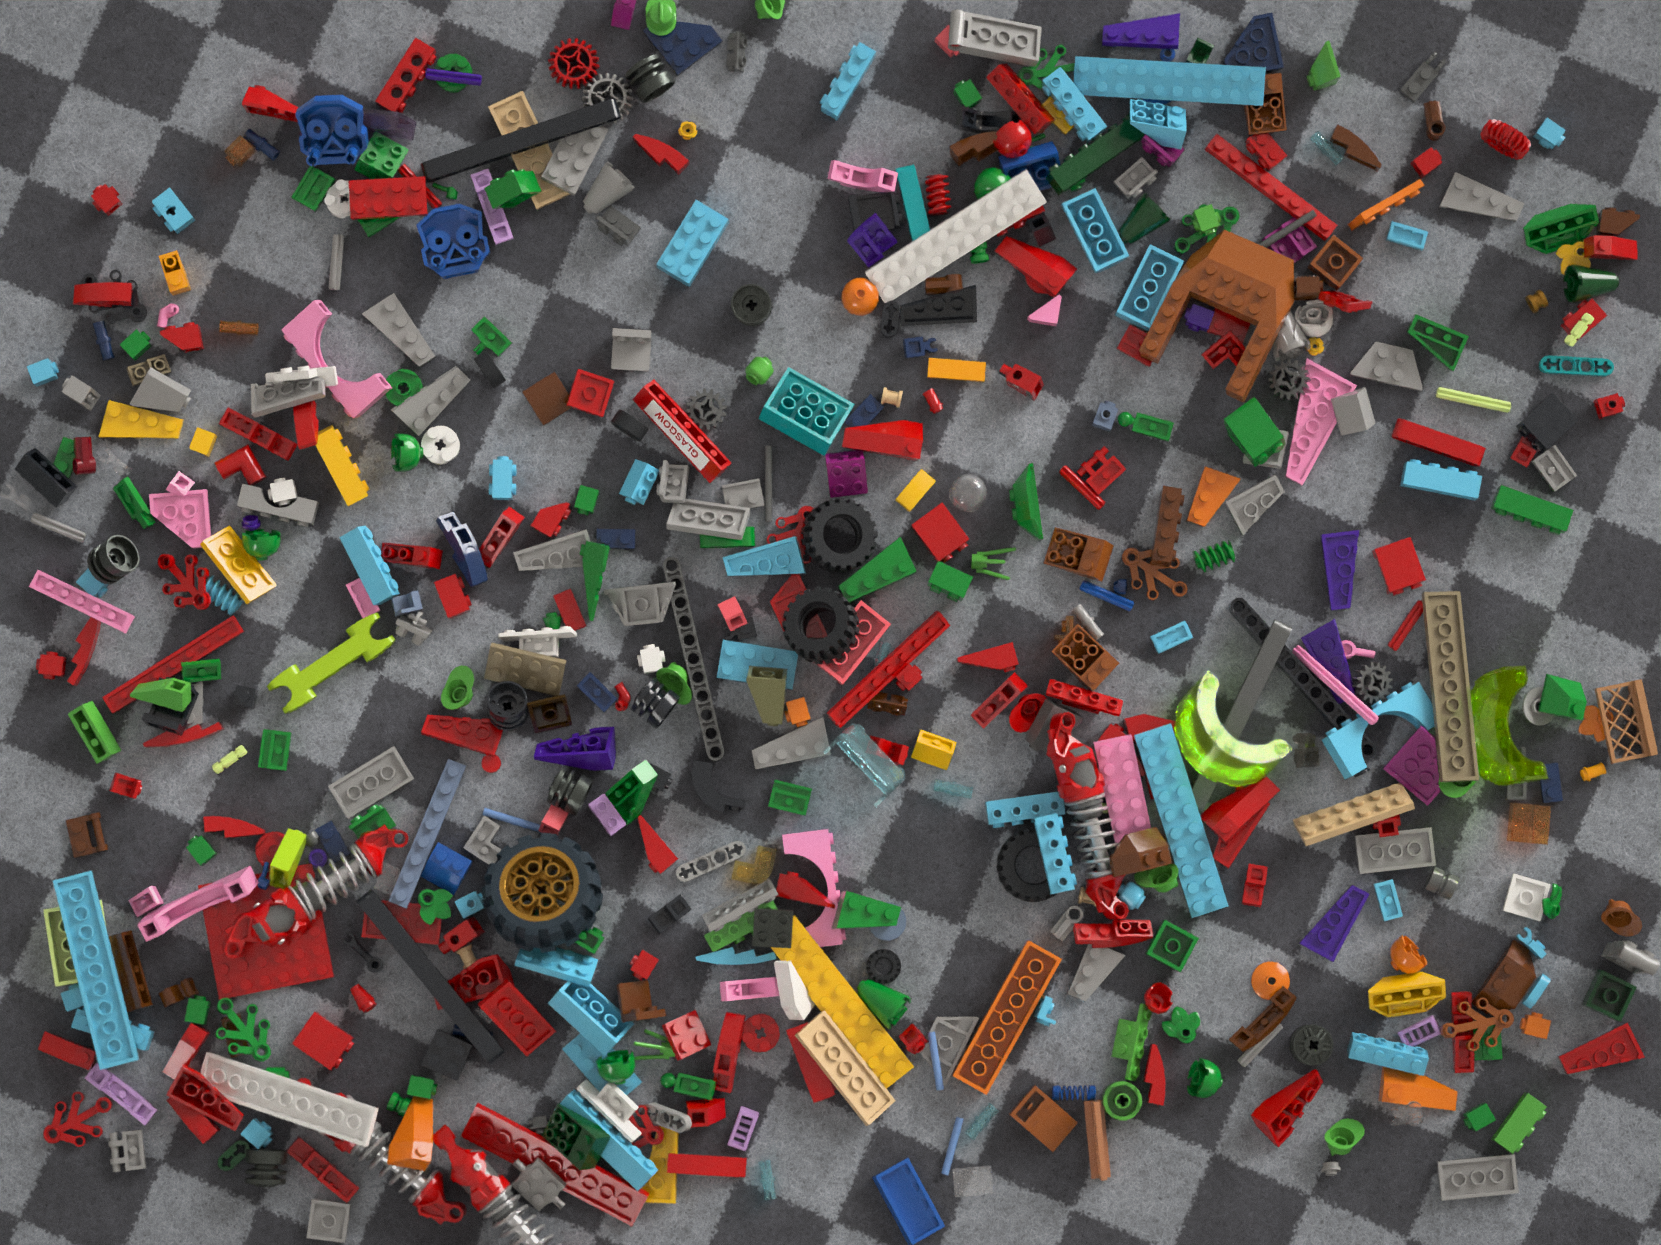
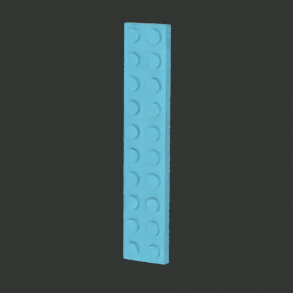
[1074,56,1266,106]
[1134,723,1228,918]
[53,871,139,1070]

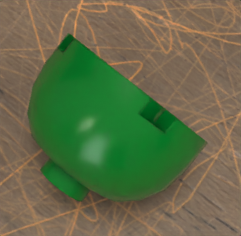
[974,167,1011,199]
[391,434,423,472]
[242,529,281,561]
[596,1050,635,1085]
[1187,1058,1223,1098]

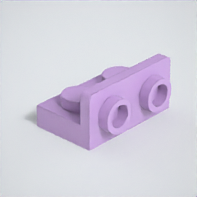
[588,794,626,837]

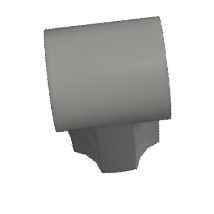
[1050,905,1083,942]

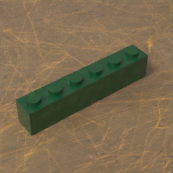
[1046,114,1145,196]

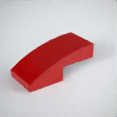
[1510,436,1537,467]
[553,588,586,631]
[1241,864,1268,907]

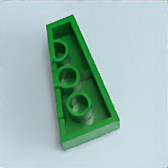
[838,537,917,603]

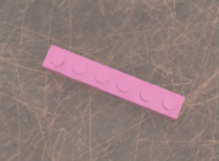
[29,570,135,633]

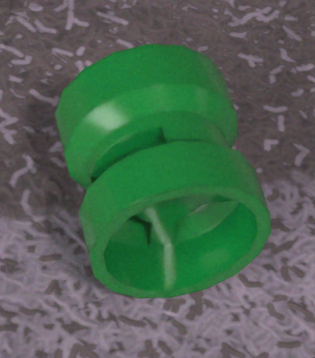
[970,241,989,264]
[386,1092,412,1117]

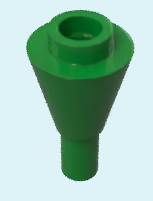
[542,612,561,630]

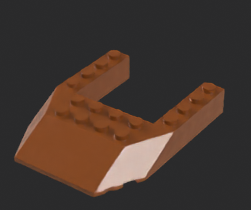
[1139,230,1294,403]

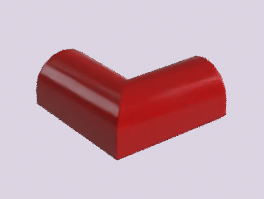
[1201,330,1246,369]
[214,444,267,486]

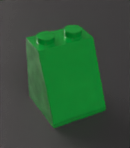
[1224,397,1286,467]

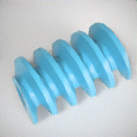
[206,576,244,615]

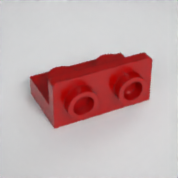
[1245,133,1287,171]

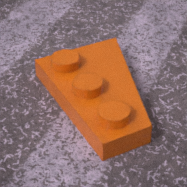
[1186,467,1241,527]

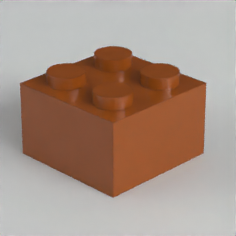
[1307,235,1363,291]

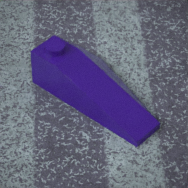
[534,727,616,771]

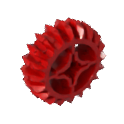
[548,38,600,90]
[1480,119,1531,159]

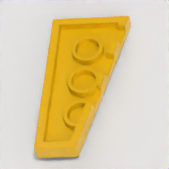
[99,400,184,439]
[641,1125,679,1204]

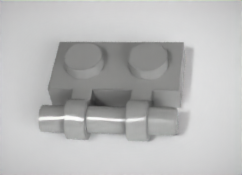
[108,1129,146,1172]

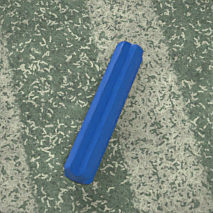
[1079,580,1134,611]

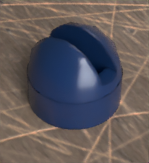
[1113,579,1127,594]

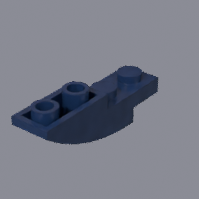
[436,511,488,587]

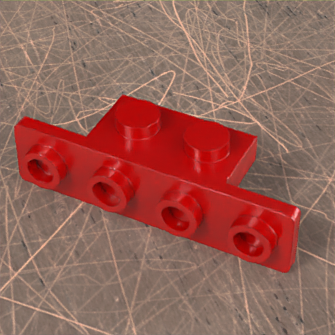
[1046,679,1123,716]

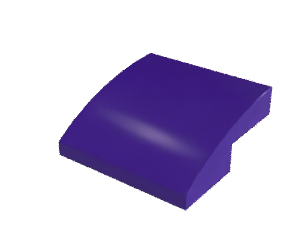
[847,213,897,267]

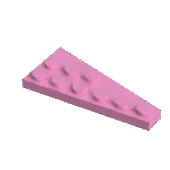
[1285,358,1357,486]

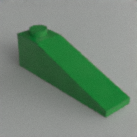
[579,541,610,621]

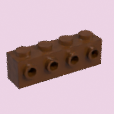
[1150,486,1185,567]
[109,930,153,1012]

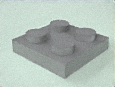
[306,1199,351,1243]

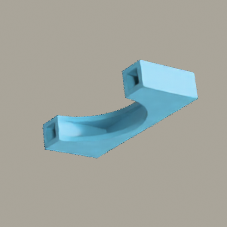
[1322,682,1435,779]

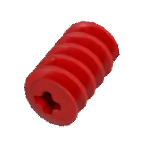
[925,174,951,216]

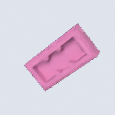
[346,578,381,618]

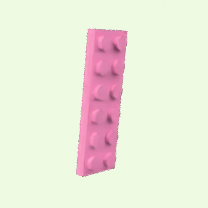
[1094,734,1151,843]

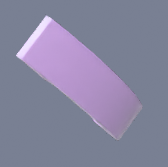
[471,169,514,245]
[85,1063,157,1126]

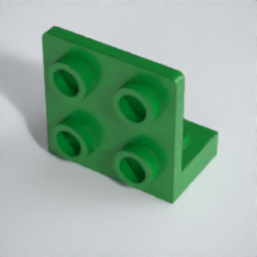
[355,132,409,179]
[348,804,397,839]

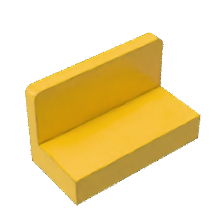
[911,730,957,770]

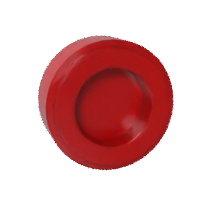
[481,755,501,773]

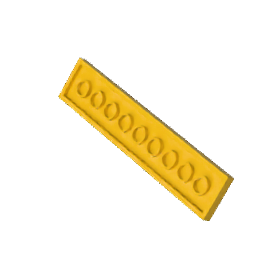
[770,915,914,1089]

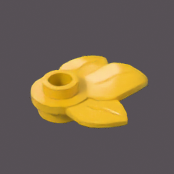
[1555,242,1591,274]

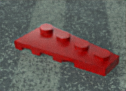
[1558,1023,1645,1074]

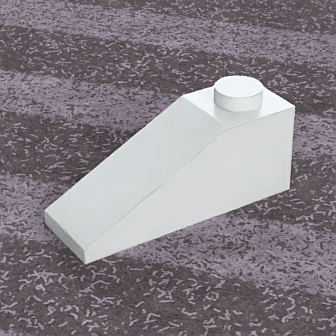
[774,961,815,1020]

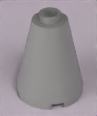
[583,161,635,214]

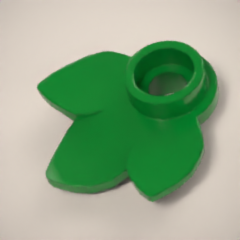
[1542,883,1562,919]
[418,889,453,925]
[1162,1007,1200,1044]

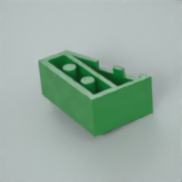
[605,760,658,826]

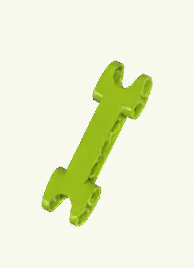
[267,613,396,714]

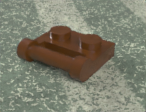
[66,812,108,858]

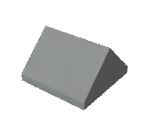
[1331,387,1376,435]

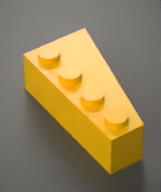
[316,425,370,506]

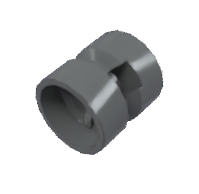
[1424,866,1459,900]

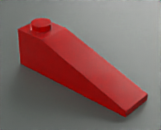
[1200,777,1281,844]
[434,954,515,1010]
[1251,1069,1323,1148]

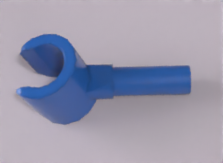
[257,862,270,890]

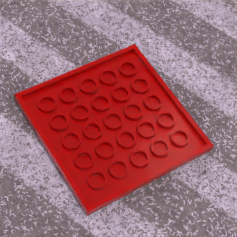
[198,863,334,1000]

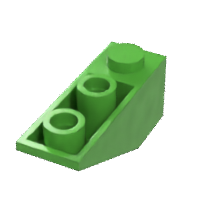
[130,678,191,712]

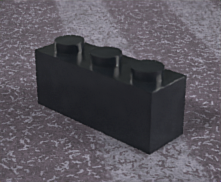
[15,448,77,508]

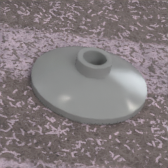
[1522,687,1554,725]

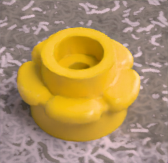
[678,121,697,140]
[1305,337,1324,356]

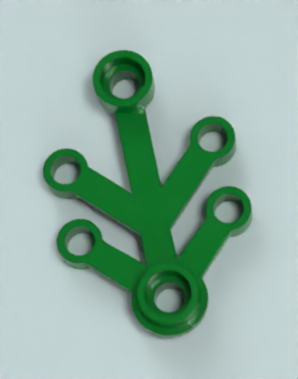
[1018,45,1075,97]
[1174,204,1239,254]
[215,998,271,1062]

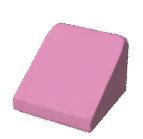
[166,471,195,496]

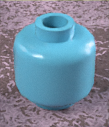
[1117,881,1146,910]

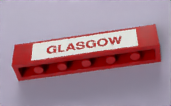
[632,380,731,483]

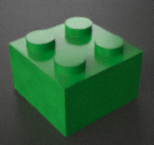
[484,169,542,209]
[927,561,973,602]
[1145,920,1199,972]

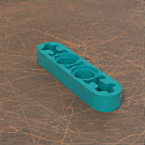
[1539,355,1614,377]

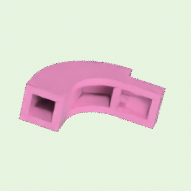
[827,160,898,192]
[720,977,779,1001]

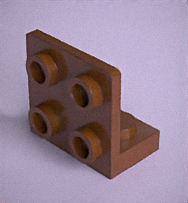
[617,980,666,1023]

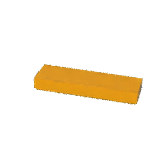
[927,358,986,382]

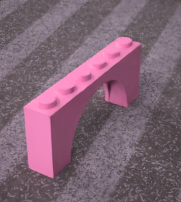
[282,300,392,418]
[782,829,846,947]
[137,866,259,942]

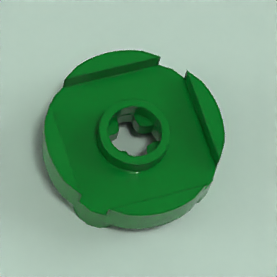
[434,54,472,93]
[386,369,423,406]

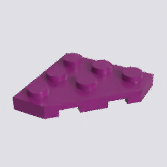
[1383,726,1441,806]

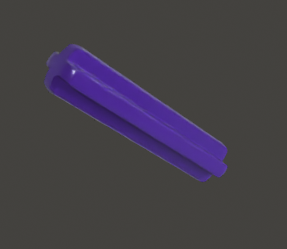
[425,68,482,86]

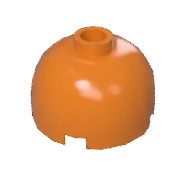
[841,278,879,316]
[1390,935,1427,974]

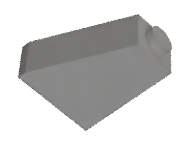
[130,367,191,412]

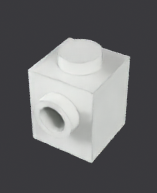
[268,478,298,507]
[637,644,666,674]

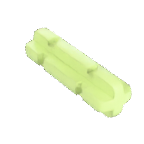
[1564,313,1594,347]
[212,745,247,774]

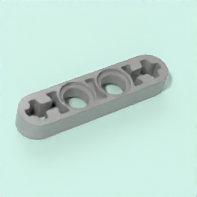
[676,841,746,882]

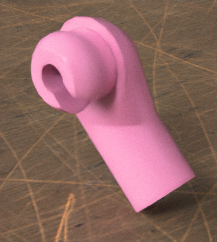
[157,303,179,328]

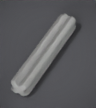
[328,234,344,291]
[31,513,86,542]
[1238,1024,1283,1067]

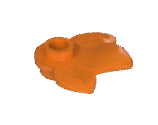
[1578,705,1614,742]

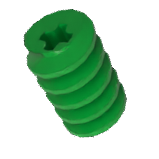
[1192,539,1235,573]

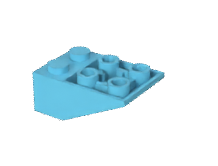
[1130,99,1187,149]

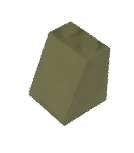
[747,666,788,726]

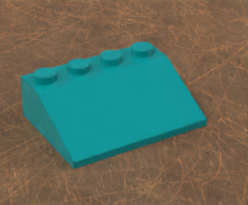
[758,367,855,456]

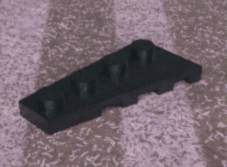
[900,285,977,326]

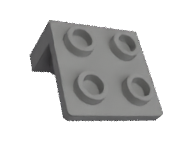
[611,328,652,372]

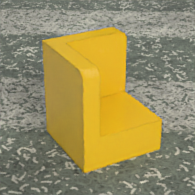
[189,427,217,457]

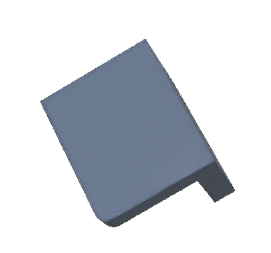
[391,590,423,617]

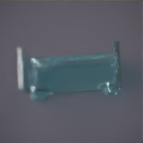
[823,723,905,807]

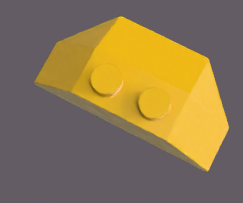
[1368,972,1446,1018]

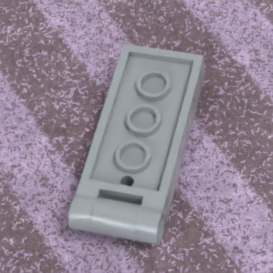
[948,10,1041,67]
[1601,940,1660,976]

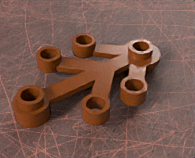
[1122,548,1187,601]
[1440,997,1514,1051]

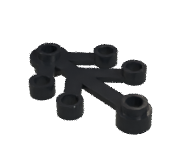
[82,270,147,324]

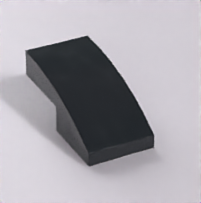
[648,894,692,934]

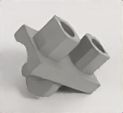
[395,611,433,646]

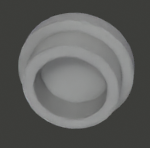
[1321,1162,1341,1176]

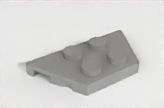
[1350,342,1423,391]
[604,582,676,626]
[920,1017,979,1085]

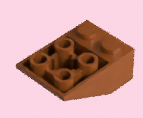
[1244,73,1287,135]
[1044,527,1114,582]
[1051,623,1119,691]
[1009,1085,1078,1152]

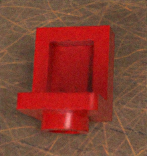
[109,772,142,799]
[899,1024,929,1054]

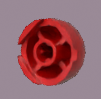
[993,120,1032,158]

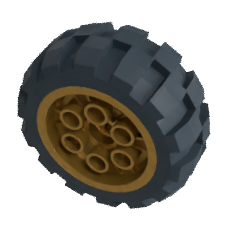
[482,833,603,953]

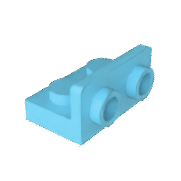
[1033,995,1056,1026]

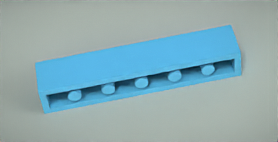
[554,1089,658,1191]

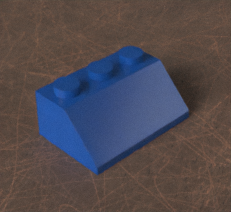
[998,141,1061,191]

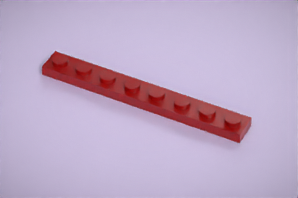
[1204,134,1337,241]
[827,610,950,728]
[102,615,244,714]

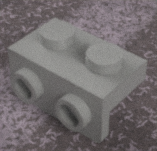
[1113,157,1158,200]
[657,460,689,503]

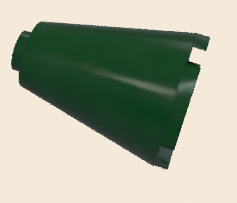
[1118,193,1171,244]
[1563,264,1619,302]

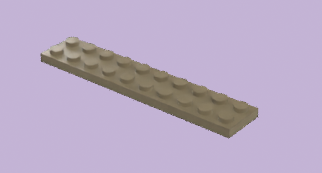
[1422,591,1479,782]

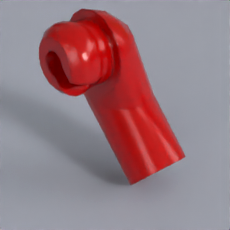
[614,682,631,711]

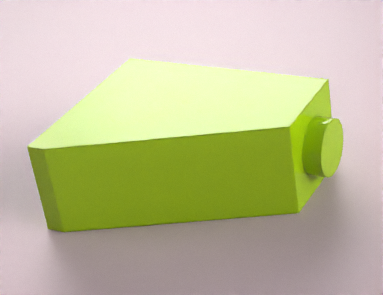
[269,828,306,889]

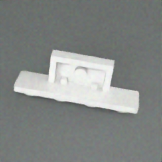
[265,366,338,387]
[498,626,577,657]
[576,1080,641,1142]

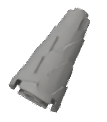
[1272,310,1311,362]

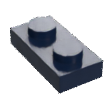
[844,394,884,428]
[597,529,635,549]
[577,672,617,713]
[1538,763,1563,803]
[315,820,351,863]

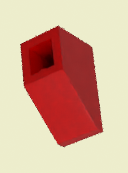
[160,322,204,353]
[531,502,572,539]
[686,1098,726,1127]

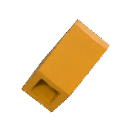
[159,250,191,296]

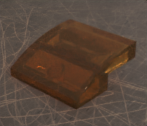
[1507,803,1551,845]

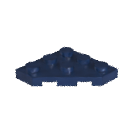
[1224,12,1284,72]
[643,21,723,76]

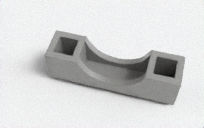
[237,484,319,527]

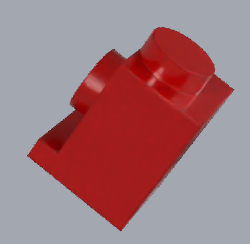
[1593,393,1625,419]

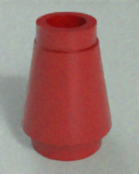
[350,984,377,1013]

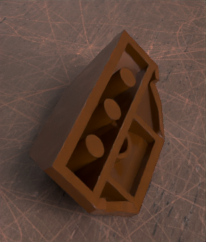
[1109,827,1173,877]
[1472,939,1536,1014]

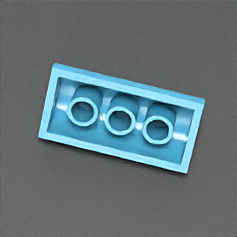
[1061,188,1129,273]

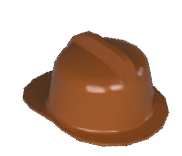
[1601,899,1642,937]

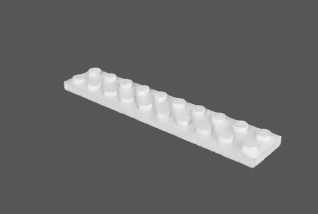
[865,169,1047,303]
[200,1052,378,1147]

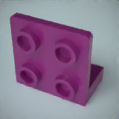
[1141,134,1185,168]
[825,450,868,498]

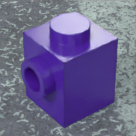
[1183,304,1215,332]

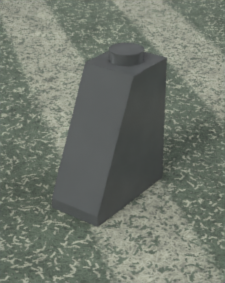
[1024,699,1084,752]

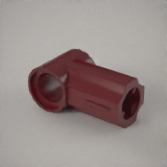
[73,436,96,475]

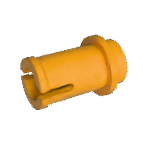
[1580,762,1606,782]

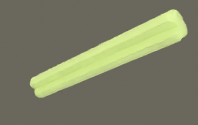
[1436,387,1511,413]

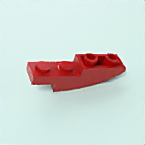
[1073,920,1154,948]
[713,1012,745,1093]

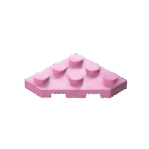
[149,489,211,549]

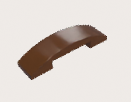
[1229,986,1297,1052]

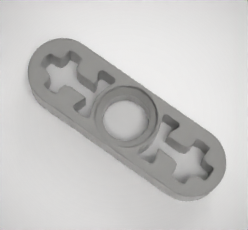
[641,1102,692,1133]

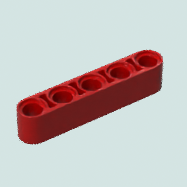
[1391,418,1486,467]

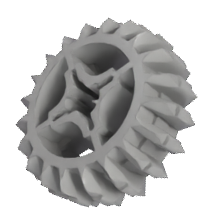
[582,73,633,125]

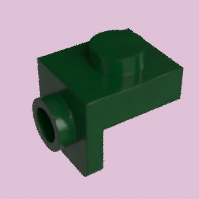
[1185,38,1214,64]

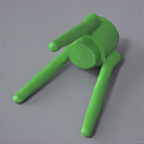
[971,547,1016,580]
[633,1029,675,1060]

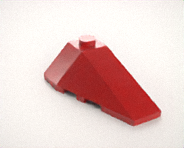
[242,85,298,122]
[994,236,1078,298]
[842,420,923,461]
[166,1064,244,1131]

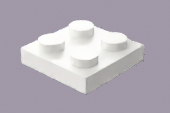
[1502,873,1551,921]

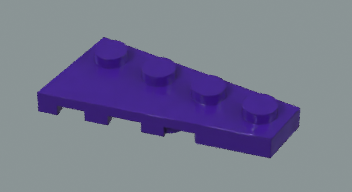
[1102,13,1180,49]
[1321,530,1359,611]
[1301,619,1356,704]
[1298,885,1369,962]

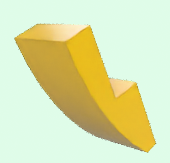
[895,469,936,512]

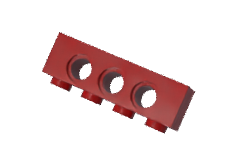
[375,37,437,116]
[986,63,1055,134]

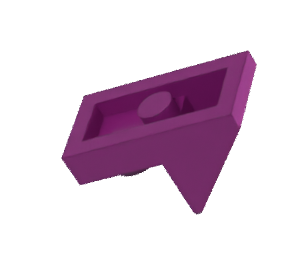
[611,0,636,30]

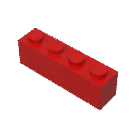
[786,1022,837,1103]

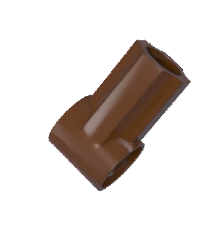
[1423,100,1445,141]
[925,274,963,295]

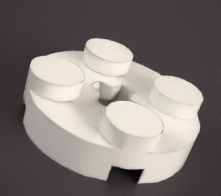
[325,179,350,218]
[421,426,460,464]

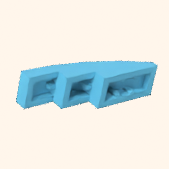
[696,947,776,965]

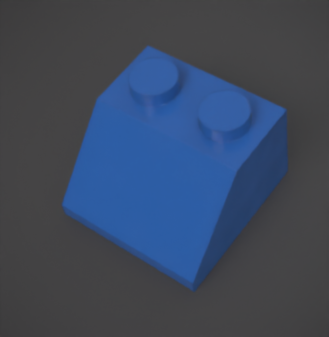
[421,842,473,895]

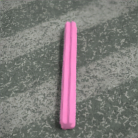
[1292,645,1378,725]

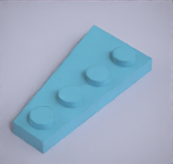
[723,536,806,576]

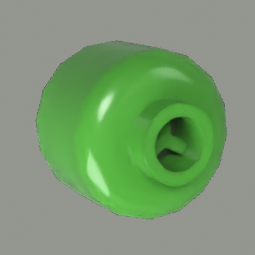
[745,357,773,385]

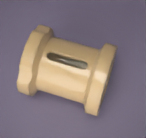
[881,387,903,408]
[1078,887,1096,907]
[456,944,478,969]

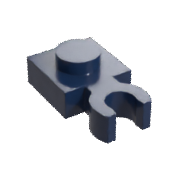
[903,337,938,359]

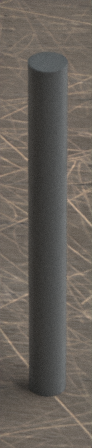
[1259,210,1317,248]
[765,446,772,522]

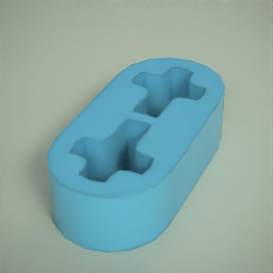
[1522,973,1551,1009]

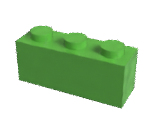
[68,701,122,764]
[1491,1092,1547,1154]

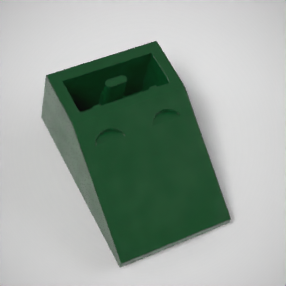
[542,1104,611,1170]

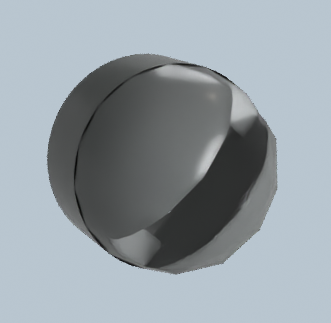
[306,831,320,848]

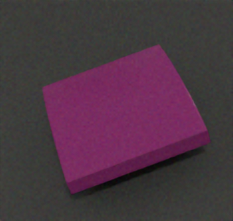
[1262,217,1317,263]

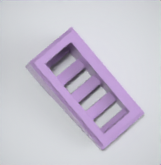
[1398,1015,1441,1047]
[727,1106,759,1151]

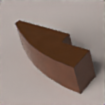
[1329,124,1382,172]
[949,131,998,166]

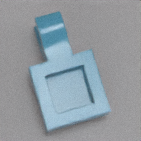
[1516,927,1547,959]

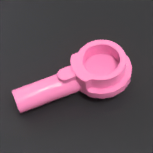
[1341,640,1375,659]

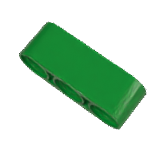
[699,527,755,548]

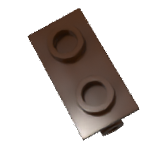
[867,692,908,716]

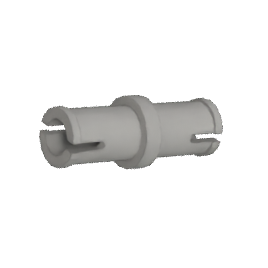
[1072,604,1104,641]

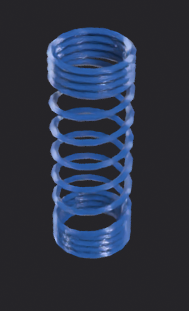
[1052,1085,1096,1101]

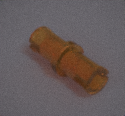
[219,320,259,336]

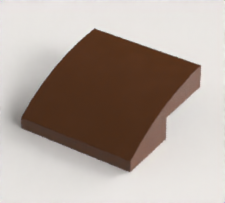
[522,372,572,426]

